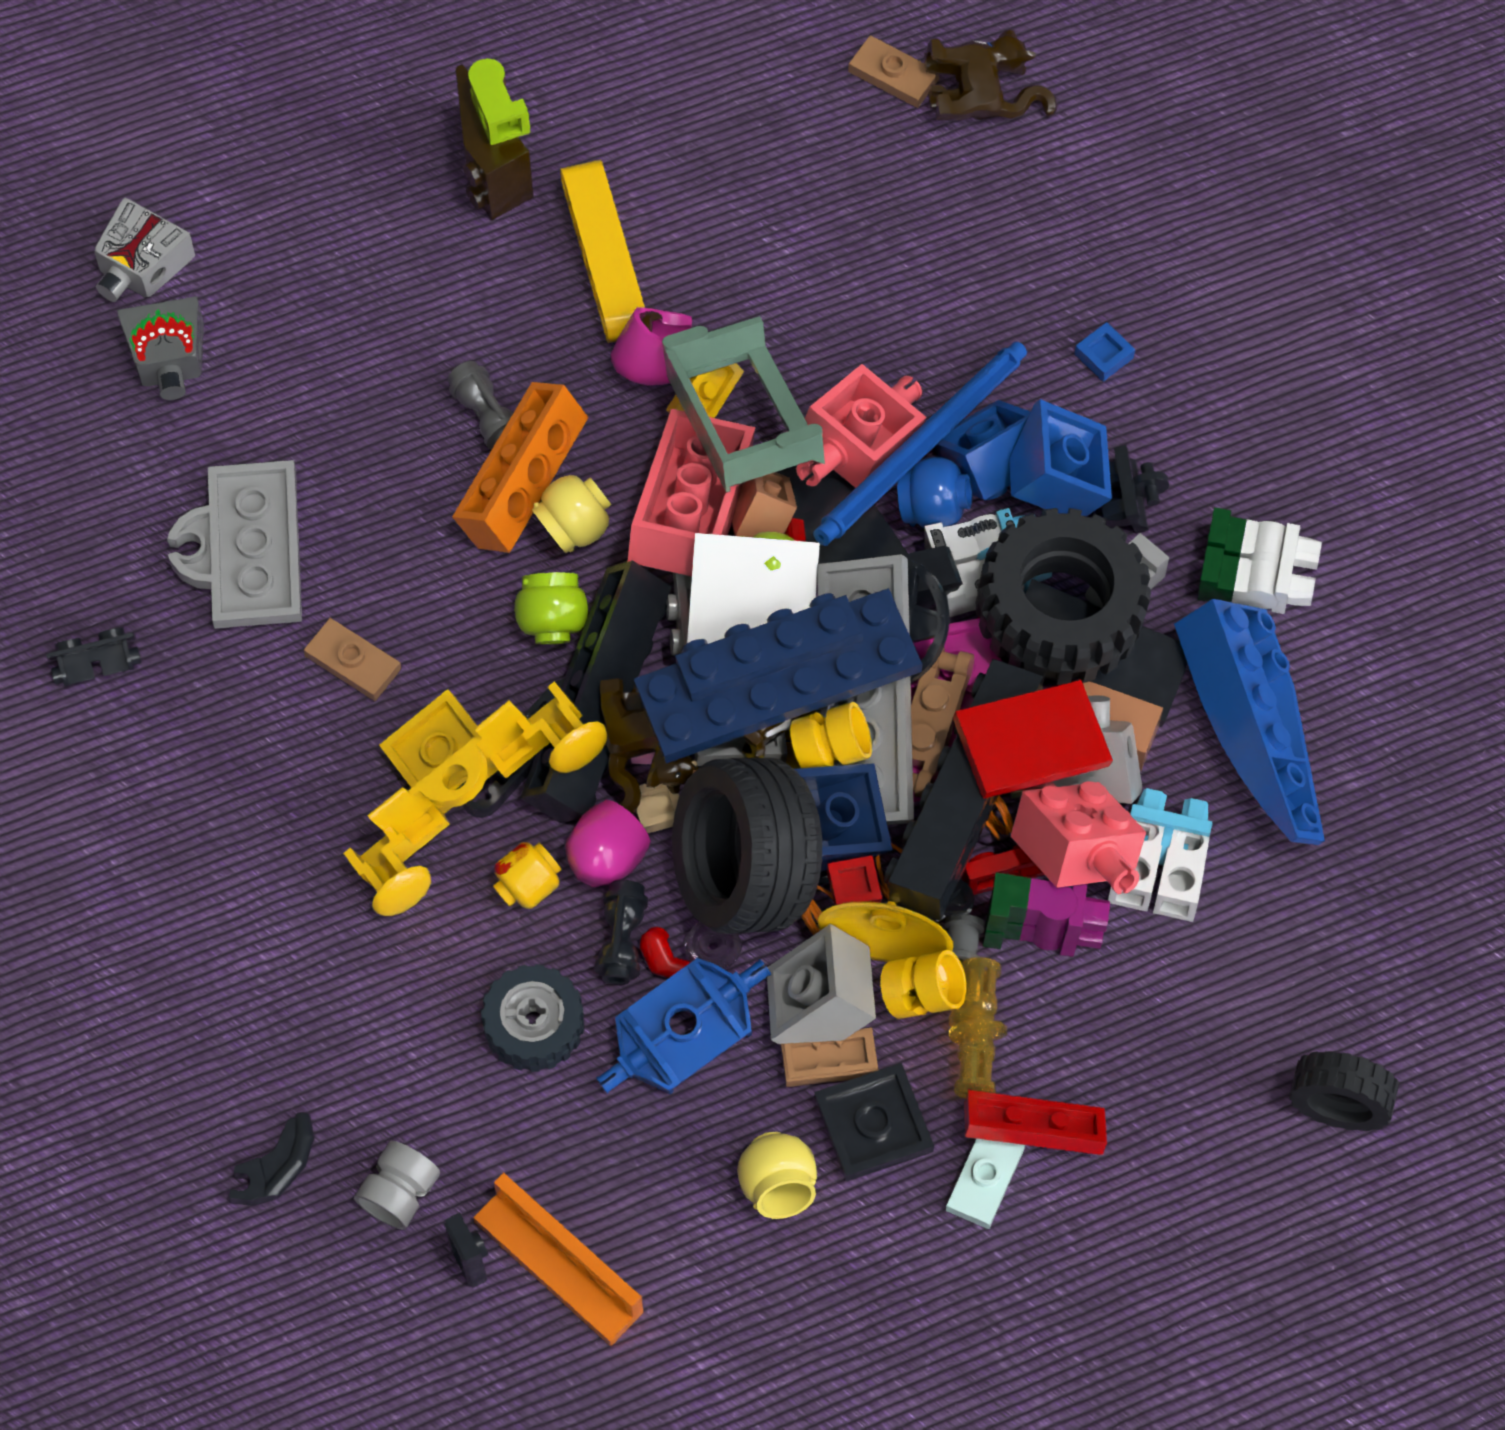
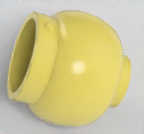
[532,475,612,553]
[737,1132,817,1219]

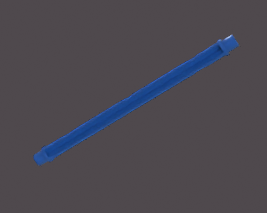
[813,341,1027,546]

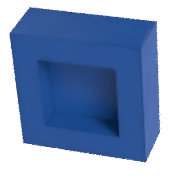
[1074,322,1135,382]

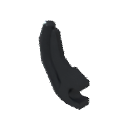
[229,1112,314,1206]

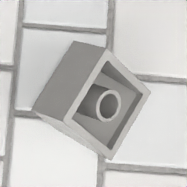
[767,924,876,1044]

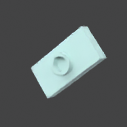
[946,1139,1026,1229]

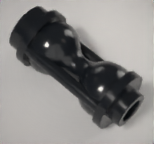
[594,880,648,985]

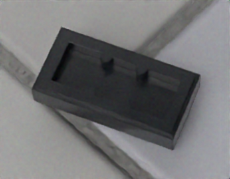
[444,1212,489,1288]

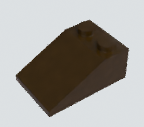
[455,64,534,220]

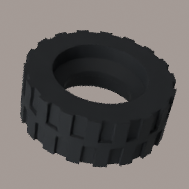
[1289,1051,1399,1131]

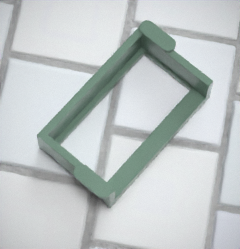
[662,316,825,493]

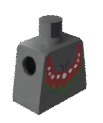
[117,296,204,400]

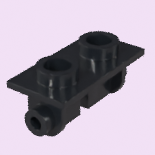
[46,627,142,687]

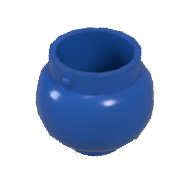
[897,457,972,528]

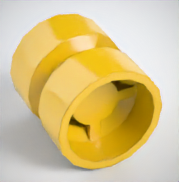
[790,702,872,768]
[880,950,967,1019]

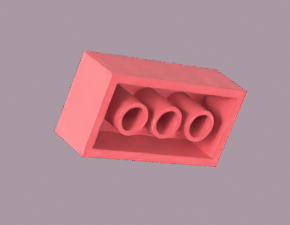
[627,409,755,577]

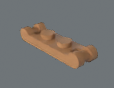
[911,644,975,798]

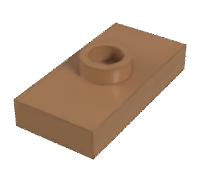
[848,35,939,108]
[304,618,402,701]
[780,1028,878,1087]

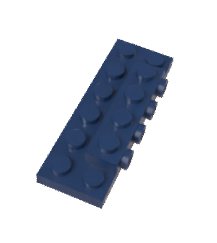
[634,588,922,763]

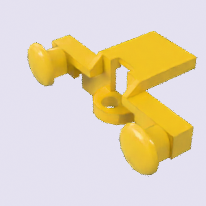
[343,681,607,917]

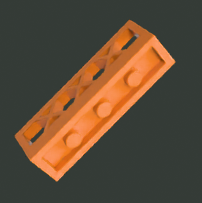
[473,1173,644,1346]

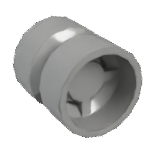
[354,1140,441,1230]

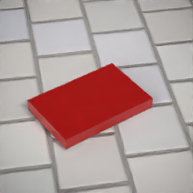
[953,680,1113,799]

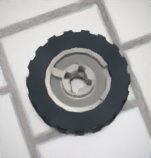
[481,964,584,1072]

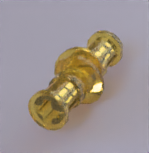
[948,957,1008,1098]

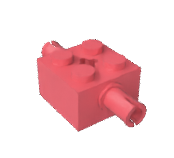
[796,364,927,488]
[1011,781,1146,894]

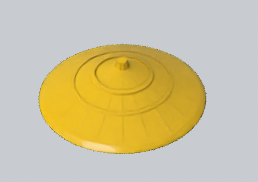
[817,901,954,962]

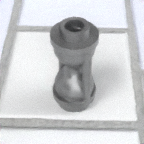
[448,361,513,450]

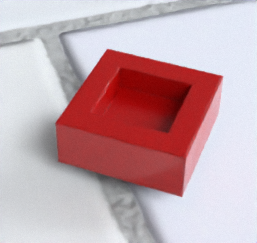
[826,855,882,906]

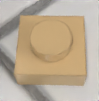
[636,784,679,833]

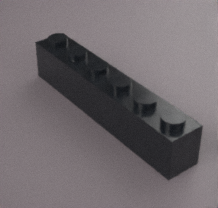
[520,560,671,823]
[884,659,1043,921]

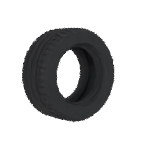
[672,758,822,934]

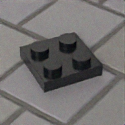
[814,1063,934,1182]

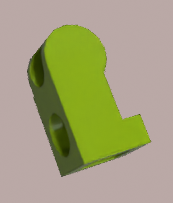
[468,58,531,145]

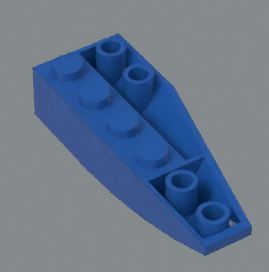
[1174,599,1325,845]

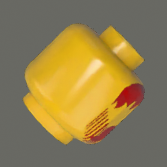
[493,842,562,909]

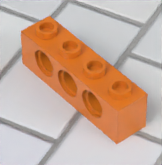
[452,382,589,553]

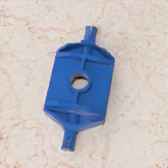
[596,958,771,1094]

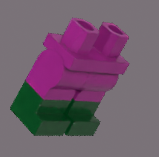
[983,872,1110,957]

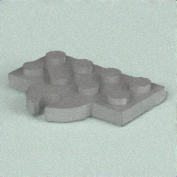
[167,460,302,628]

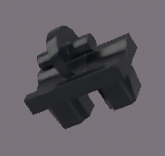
[1102,445,1169,534]

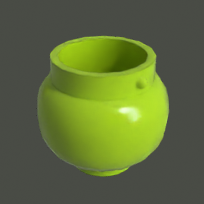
[514,572,588,645]

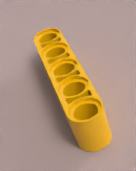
[560,160,645,343]

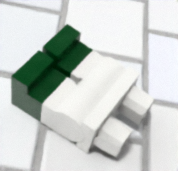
[1198,507,1322,614]

